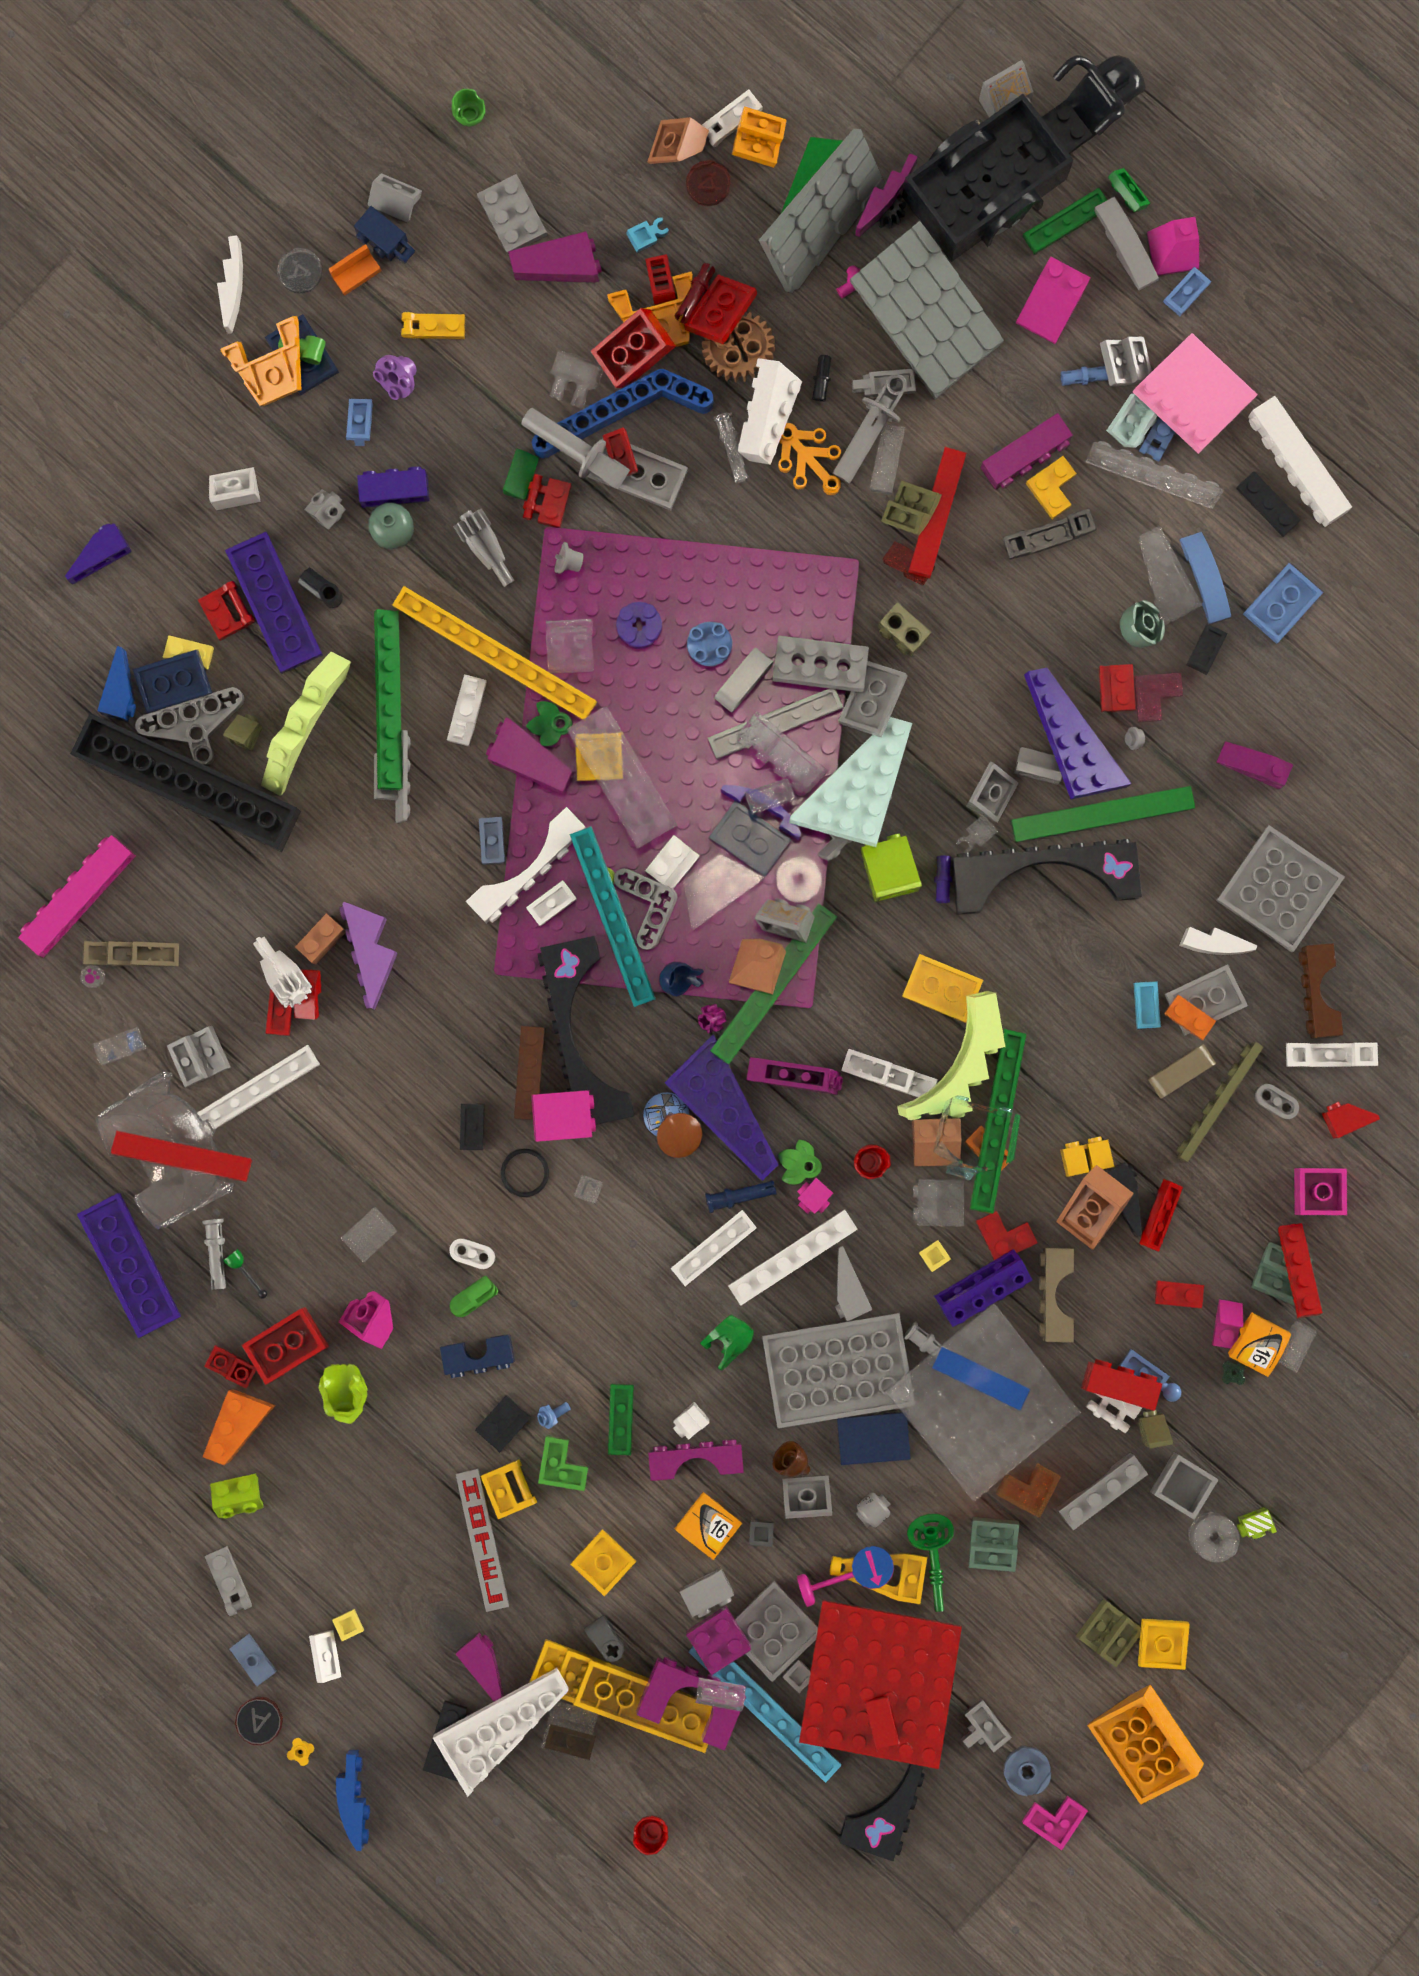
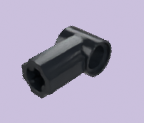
[298,567,343,608]

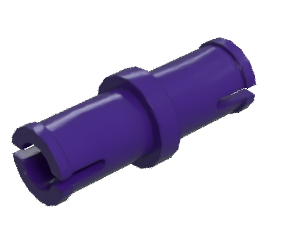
[934,856,953,903]

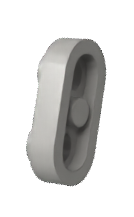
[1254,1084,1299,1119]

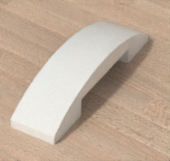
[1286,1043,1378,1067]

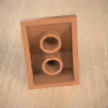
[1056,1165,1134,1250]

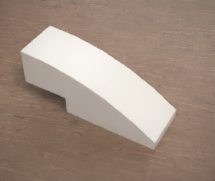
[1179,927,1257,955]

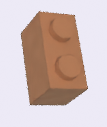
[295,913,346,965]

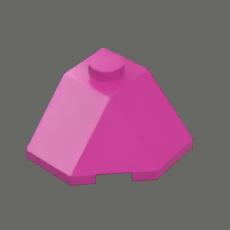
[339,1291,393,1349]

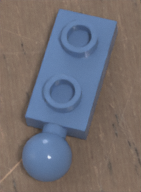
[1119,1349,1181,1402]

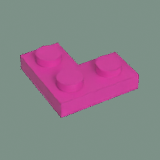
[1022,1795,1088,1850]

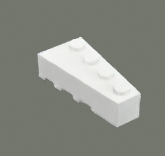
[738,358,802,465]

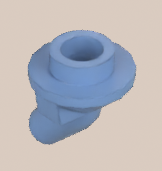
[537,1402,570,1429]

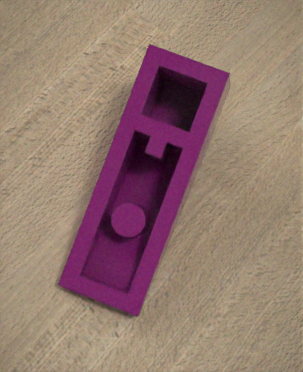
[1216,741,1294,789]
[456,1632,504,1702]

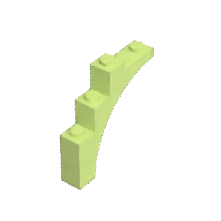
[261,652,351,796]
[897,991,1005,1120]

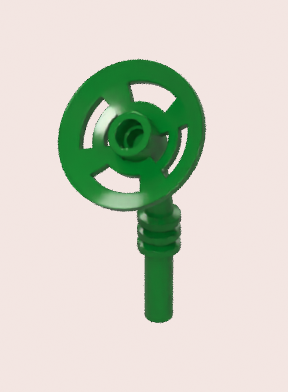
[907,1514,954,1612]

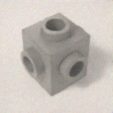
[304,489,346,530]

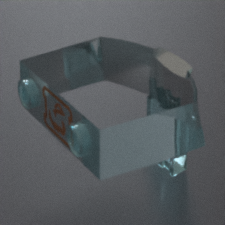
[933,1096,1020,1180]

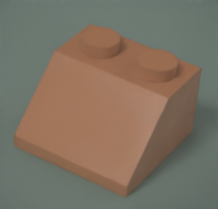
[912,1118,961,1166]

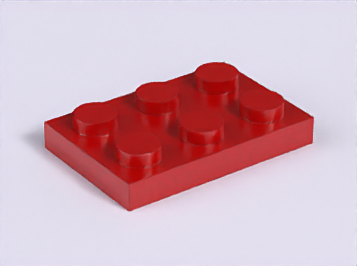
[684,274,757,345]

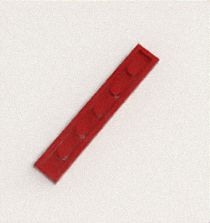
[909,447,967,578]
[111,1131,252,1182]

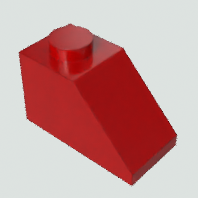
[1321,1101,1380,1139]

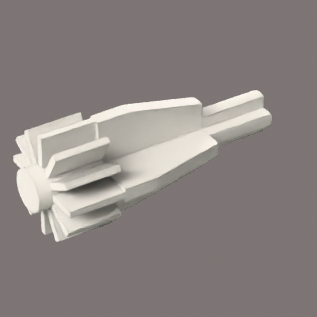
[253,937,312,1008]

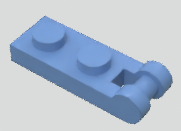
[1139,416,1175,462]

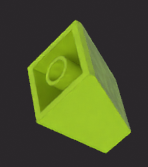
[861,834,922,902]

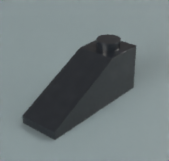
[1107,1162,1142,1237]

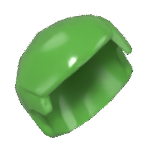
[451,88,485,127]

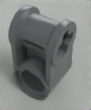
[584,1615,624,1662]

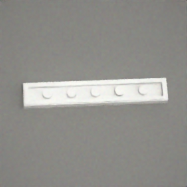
[189,1045,320,1137]

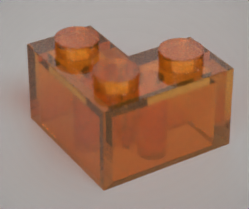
[996,1462,1061,1518]

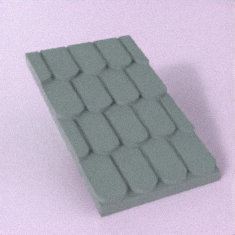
[759,129,885,293]
[850,221,1004,399]

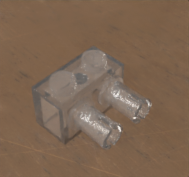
[549,350,603,409]

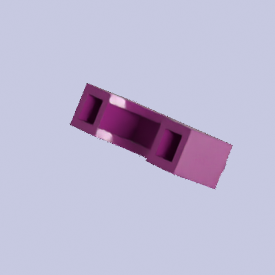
[648,1439,744,1481]

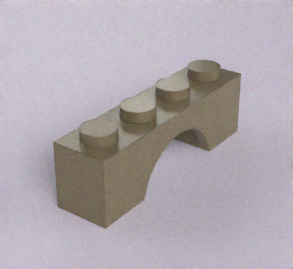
[1039,1248,1074,1342]

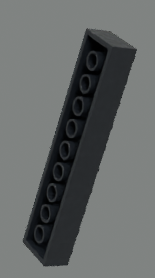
[70,713,301,852]

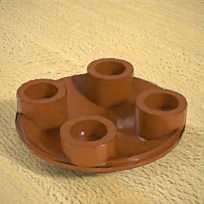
[657,1113,702,1158]

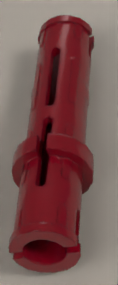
[675,263,716,323]

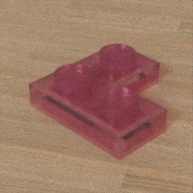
[1134,673,1183,723]

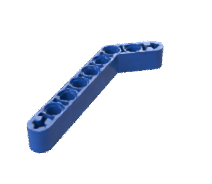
[532,369,713,458]

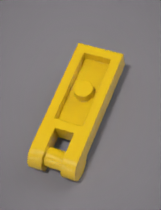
[401,312,465,339]

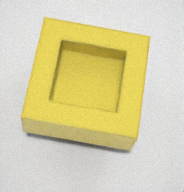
[919,1240,951,1272]
[332,1609,364,1641]

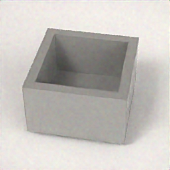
[1150,1452,1218,1520]

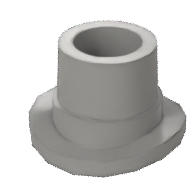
[555,542,583,574]

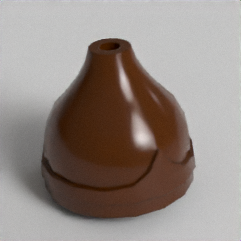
[772,1441,810,1477]

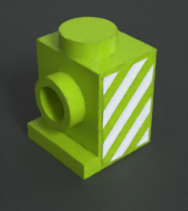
[1237,1507,1277,1539]

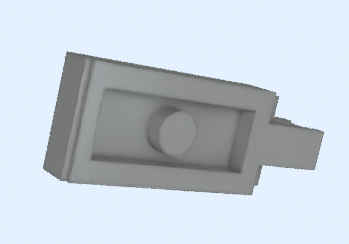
[852,369,916,397]

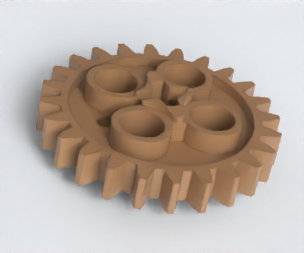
[702,312,775,382]

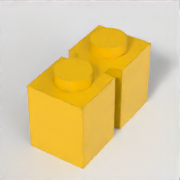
[1060,1136,1114,1177]

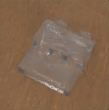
[913,1179,964,1226]

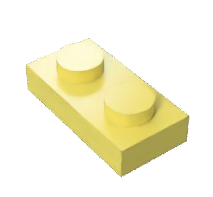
[163,636,214,669]

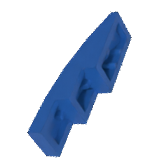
[932,1347,1030,1411]

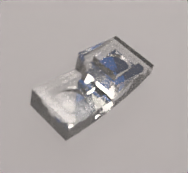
[93,1027,146,1066]

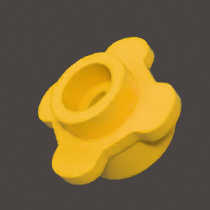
[287,1738,314,1766]

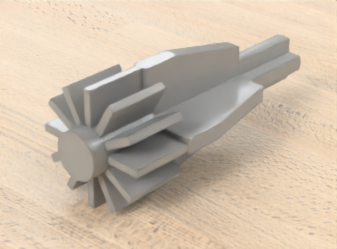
[453,508,514,587]

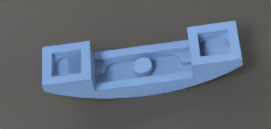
[1179,532,1231,624]

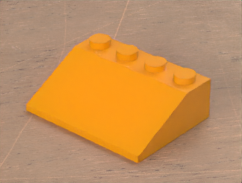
[1087,1685,1204,1805]

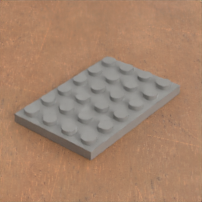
[762,1313,915,1429]

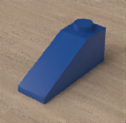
[97,646,136,722]

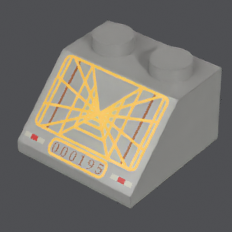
[979,60,1033,117]
[755,898,815,943]

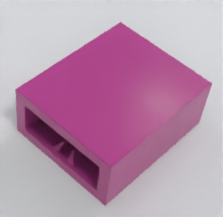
[531,1090,596,1142]

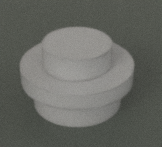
[1125,727,1145,750]

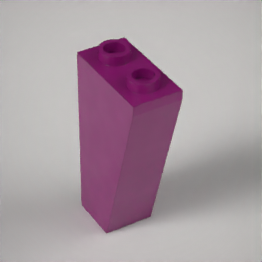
[508,231,602,283]
[486,717,573,795]
[747,1057,843,1095]

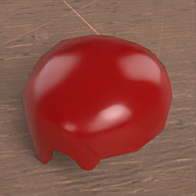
[854,1144,891,1180]
[633,1815,668,1855]

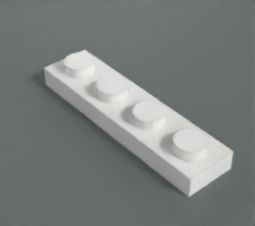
[671,1210,757,1286]

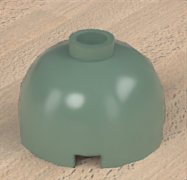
[369,503,414,549]
[1120,600,1165,648]

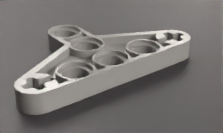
[135,687,244,766]

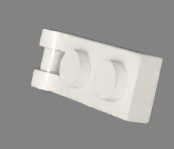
[702,90,763,147]

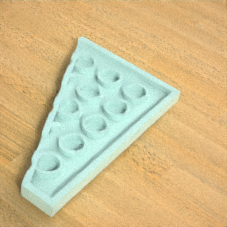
[789,717,912,847]

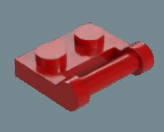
[198,581,255,641]

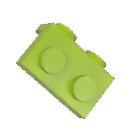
[210,1473,264,1519]

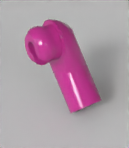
[836,266,860,298]

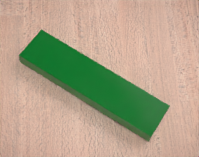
[1023,188,1107,255]

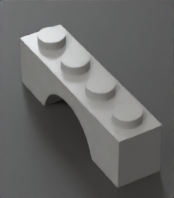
[1056,1453,1148,1530]

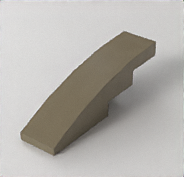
[83,941,179,967]

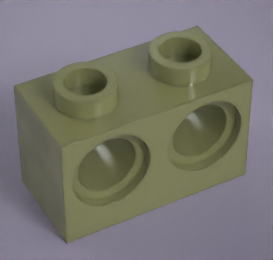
[878,602,931,657]

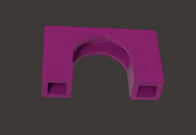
[636,1657,746,1751]

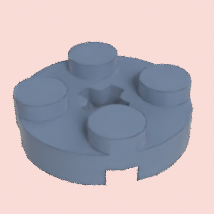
[1003,1746,1051,1796]

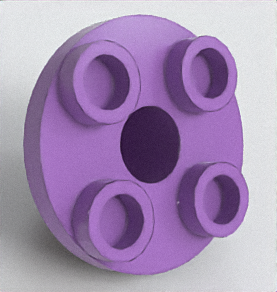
[373,355,416,400]

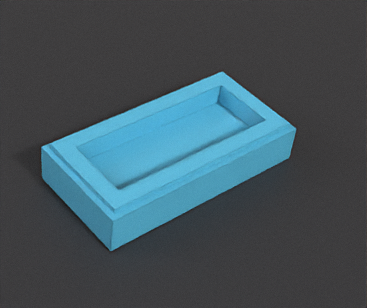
[1133,981,1161,1029]

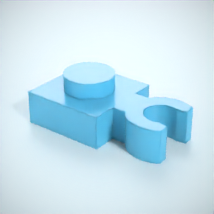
[626,218,669,253]

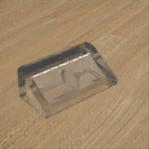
[744,778,796,814]

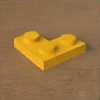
[1026,456,1077,519]

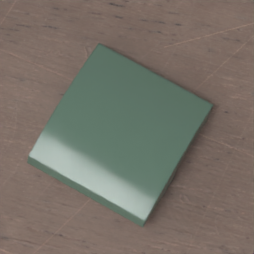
[1251,1242,1313,1305]
[969,1517,1019,1572]

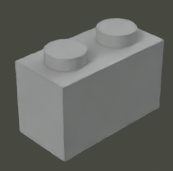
[680,1567,734,1618]

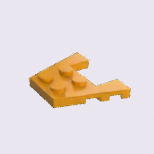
[607,271,693,347]
[220,316,302,406]

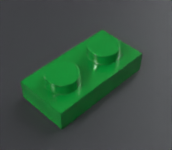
[1108,168,1150,212]

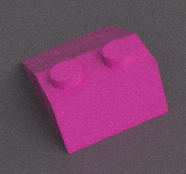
[1016,257,1091,344]

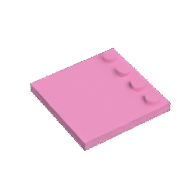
[1133,334,1258,454]

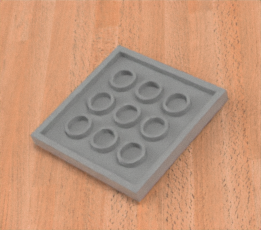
[1216,825,1345,952]

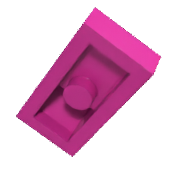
[1212,1299,1243,1349]

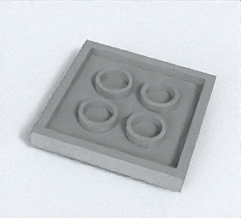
[734,1581,818,1682]

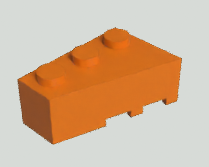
[203,1389,276,1465]

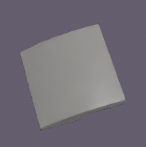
[1100,337,1152,386]
[167,1026,231,1087]

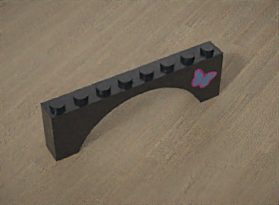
[952,839,1142,915]
[537,936,635,1125]
[839,1683,954,1861]

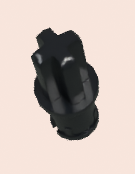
[812,355,832,402]

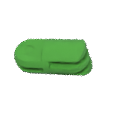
[449,1276,498,1318]

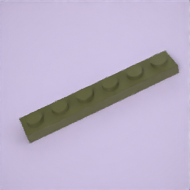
[1176,1042,1263,1162]

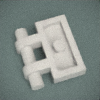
[1086,1394,1142,1433]

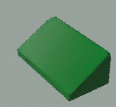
[503,448,539,501]

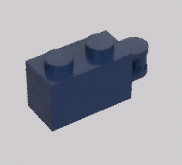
[354,206,415,264]

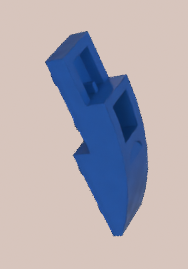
[336,1750,370,1851]

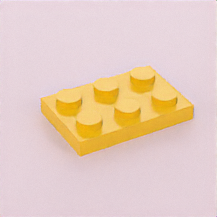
[902,954,983,1023]

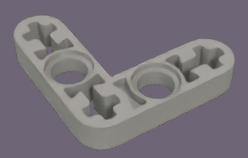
[614,868,677,950]

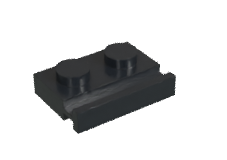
[475,1395,531,1453]

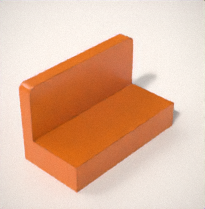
[329,244,382,296]

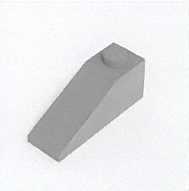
[835,1246,872,1321]

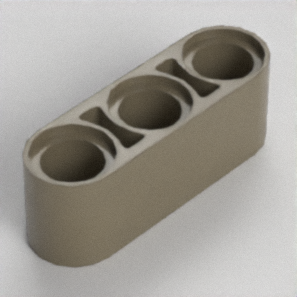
[1148,1044,1216,1099]

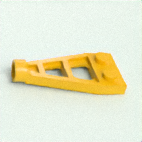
[830,1553,927,1604]

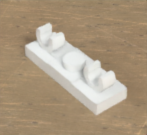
[447,674,487,747]

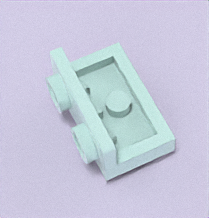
[1106,394,1158,448]

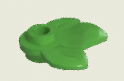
[778,1140,822,1185]

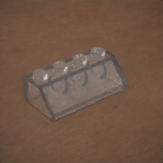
[737,711,828,794]

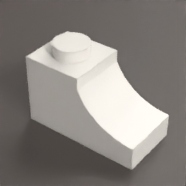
[673,1402,710,1440]

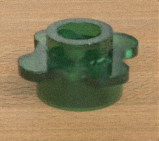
[1222,1361,1246,1385]

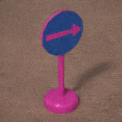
[797,1546,894,1607]

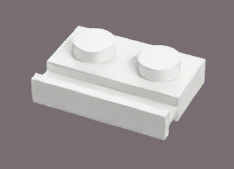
[645,835,700,889]

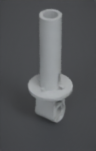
[832,374,907,484]
[521,408,630,489]

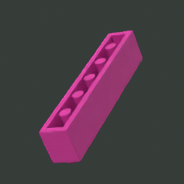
[18,835,136,958]

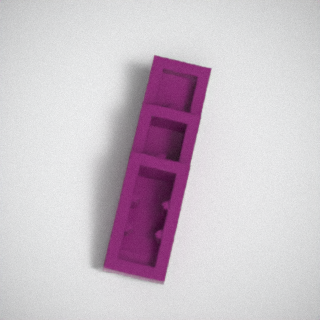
[855,153,918,237]

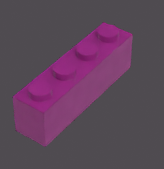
[980,413,1073,490]

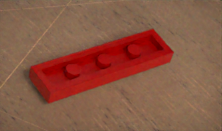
[1278,1223,1323,1318]

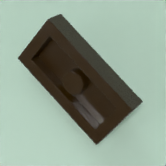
[544,1724,596,1761]

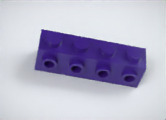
[934,1249,1032,1327]

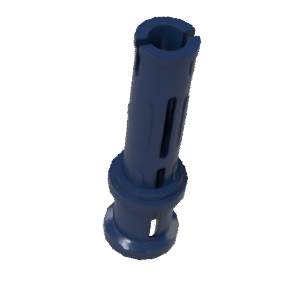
[705,1180,777,1213]

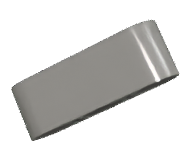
[714,648,773,713]

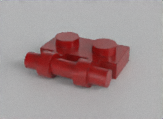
[523,474,572,528]

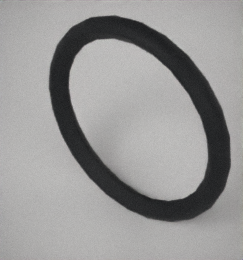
[500,1149,549,1197]

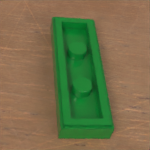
[608,1384,634,1455]

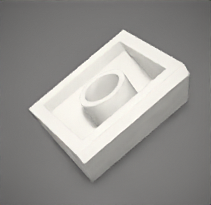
[209,467,261,510]

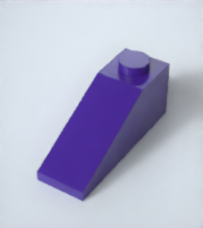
[65,523,132,585]

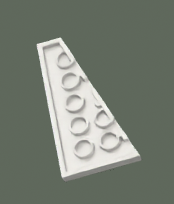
[433,1668,568,1797]

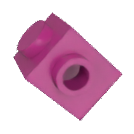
[797,1178,833,1214]

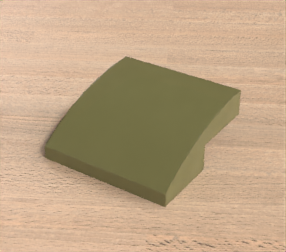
[881,480,942,535]
[1076,1598,1141,1667]

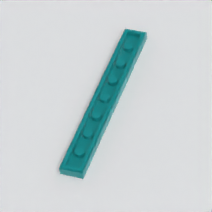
[570,826,656,1007]

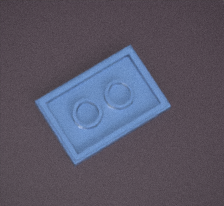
[1243,563,1323,644]

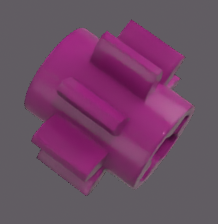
[698,1004,727,1033]

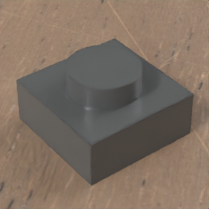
[749,1521,774,1547]

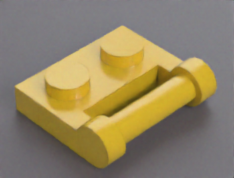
[481,1459,537,1519]

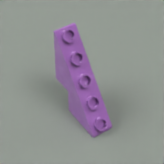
[340,902,398,1010]

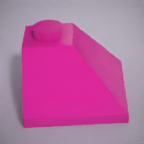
[1147,217,1199,276]

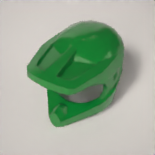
[700,1315,754,1371]

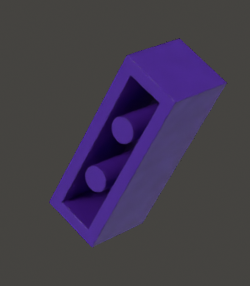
[357,467,430,508]

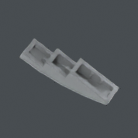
[1094,197,1159,290]

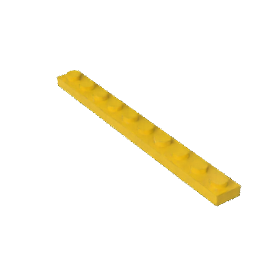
[392,586,597,721]

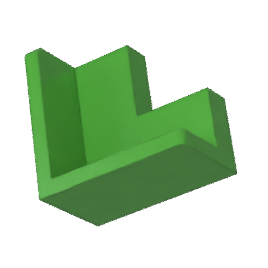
[538,1435,588,1491]

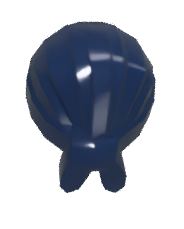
[659,962,704,996]

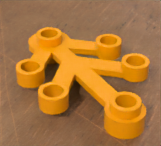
[778,423,841,495]

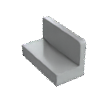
[368,173,422,222]
[1014,747,1062,785]

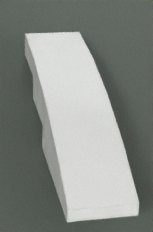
[217,236,243,334]
[841,1049,938,1097]

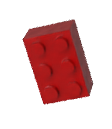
[591,308,676,389]
[242,1307,329,1385]
[1081,1359,1162,1411]

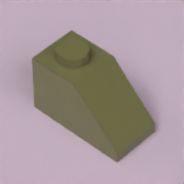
[223,714,263,752]
[1138,1409,1173,1448]

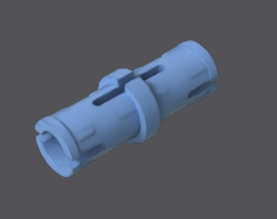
[1061,366,1108,386]

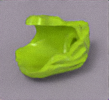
[319,1364,368,1424]

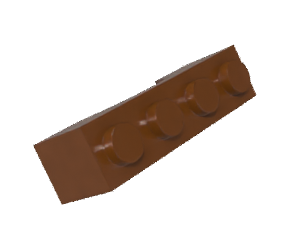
[1299,943,1343,1039]
[514,1026,546,1120]

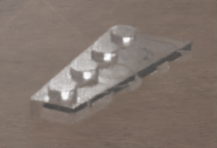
[1139,526,1202,625]

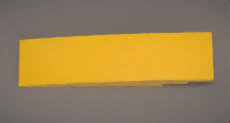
[529,1639,712,1753]

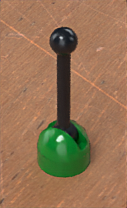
[223,1249,267,1299]

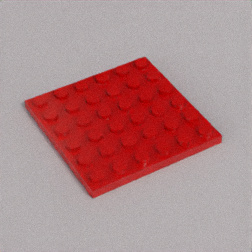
[799,1600,962,1769]

